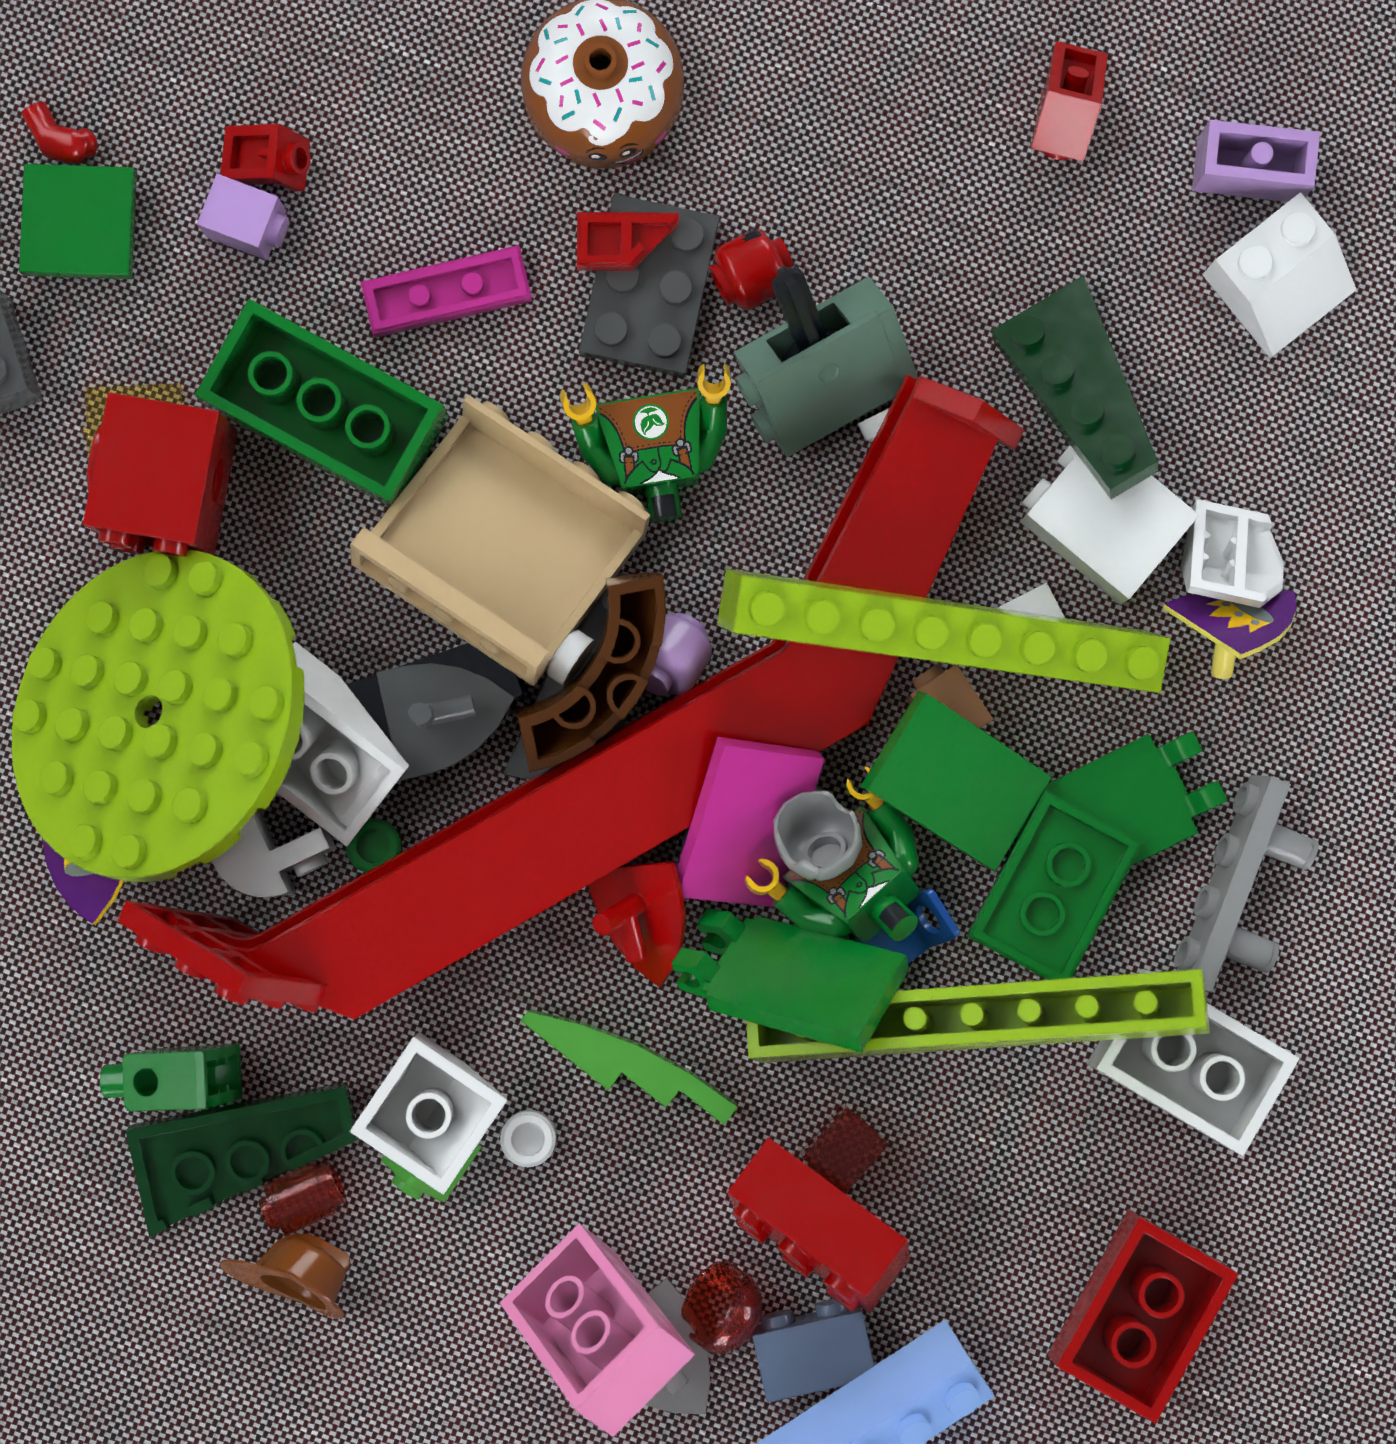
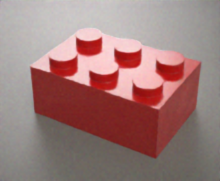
[727,1137,910,1313]
[1047,1209,1239,1424]

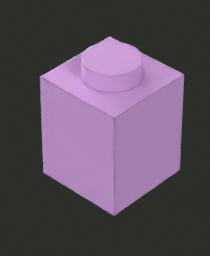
[197,174,289,260]

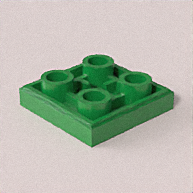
[19,164,137,279]

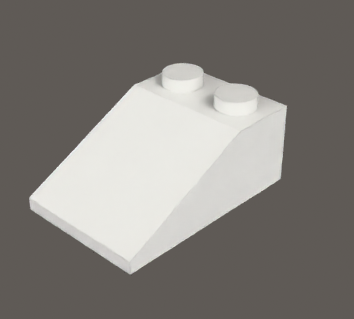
[277,642,409,847]

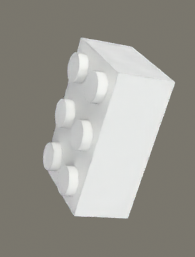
[1087,969,1300,1156]

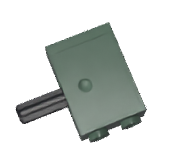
[733,266,918,458]

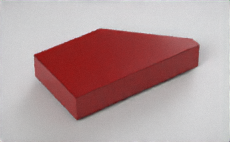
[577,212,679,271]

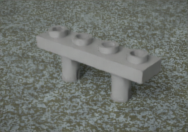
[1174,775,1319,992]

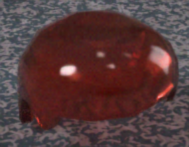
[681,1261,763,1354]

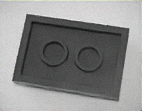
[579,193,720,378]

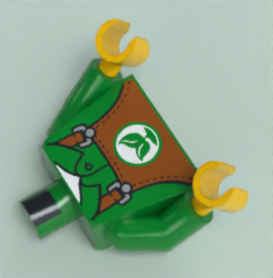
[560,364,731,522]
[745,767,920,943]

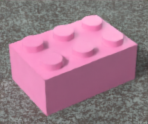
[500,1223,695,1437]

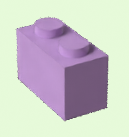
[1192,120,1320,202]

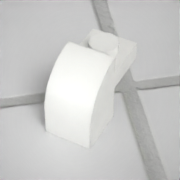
[212,812,337,897]

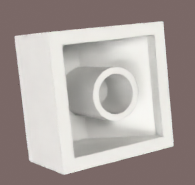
[1202,192,1356,358]
[350,1032,508,1195]

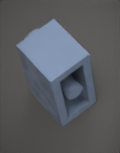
[751,1299,874,1403]

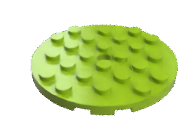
[11,550,305,882]

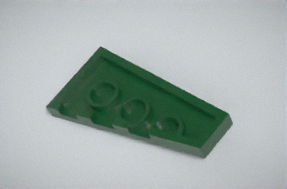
[991,275,1159,500]
[126,1082,358,1237]

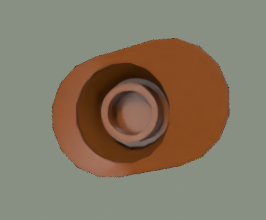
[220,1233,350,1320]

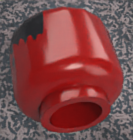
[709,229,794,311]

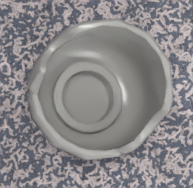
[773,791,863,881]

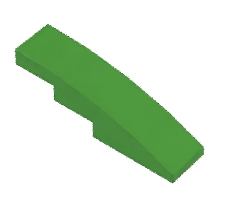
[520,1009,738,1125]

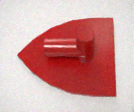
[588,861,686,987]

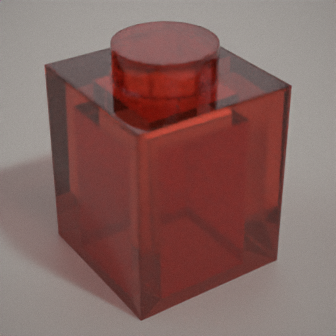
[800,1102,889,1194]

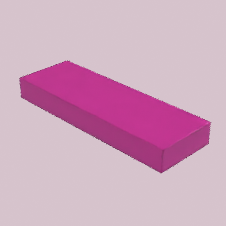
[360,245,532,338]

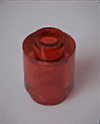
[259,1161,347,1236]

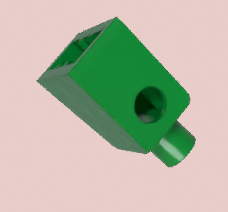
[100,1043,243,1112]

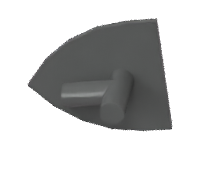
[376,663,514,781]

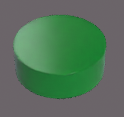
[346,819,403,873]

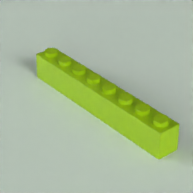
[717,568,1171,693]
[746,969,1210,1063]

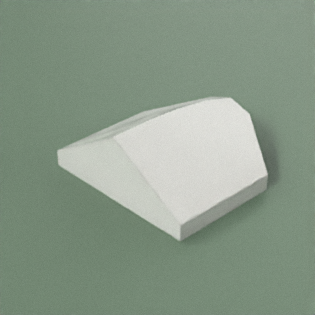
[1181,499,1284,608]

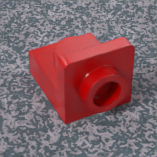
[220,124,311,191]

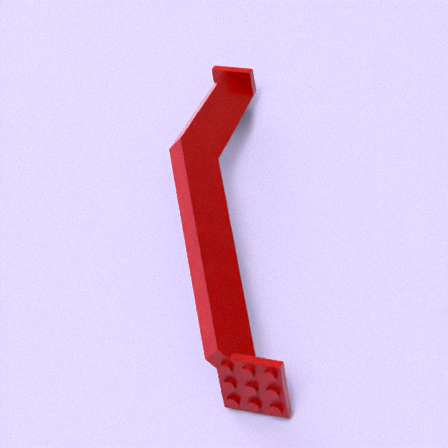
[117,375,1024,1020]

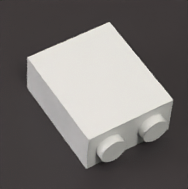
[1020,446,1199,605]

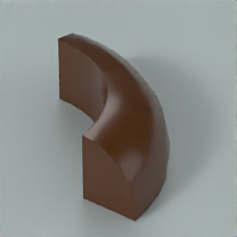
[518,572,666,773]

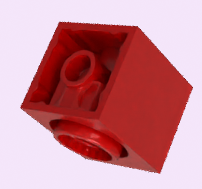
[83,392,238,557]

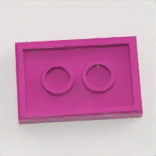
[677,737,825,907]

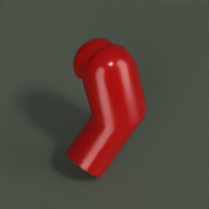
[21,101,98,164]

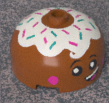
[521,0,684,169]

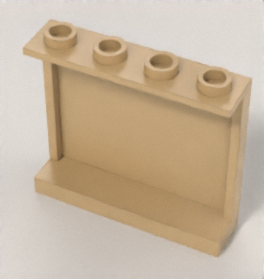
[350,395,650,686]

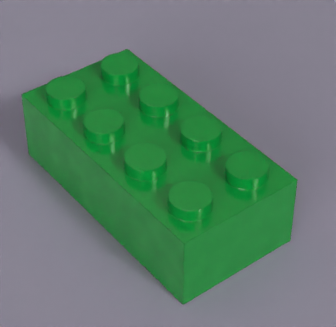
[194,299,449,507]

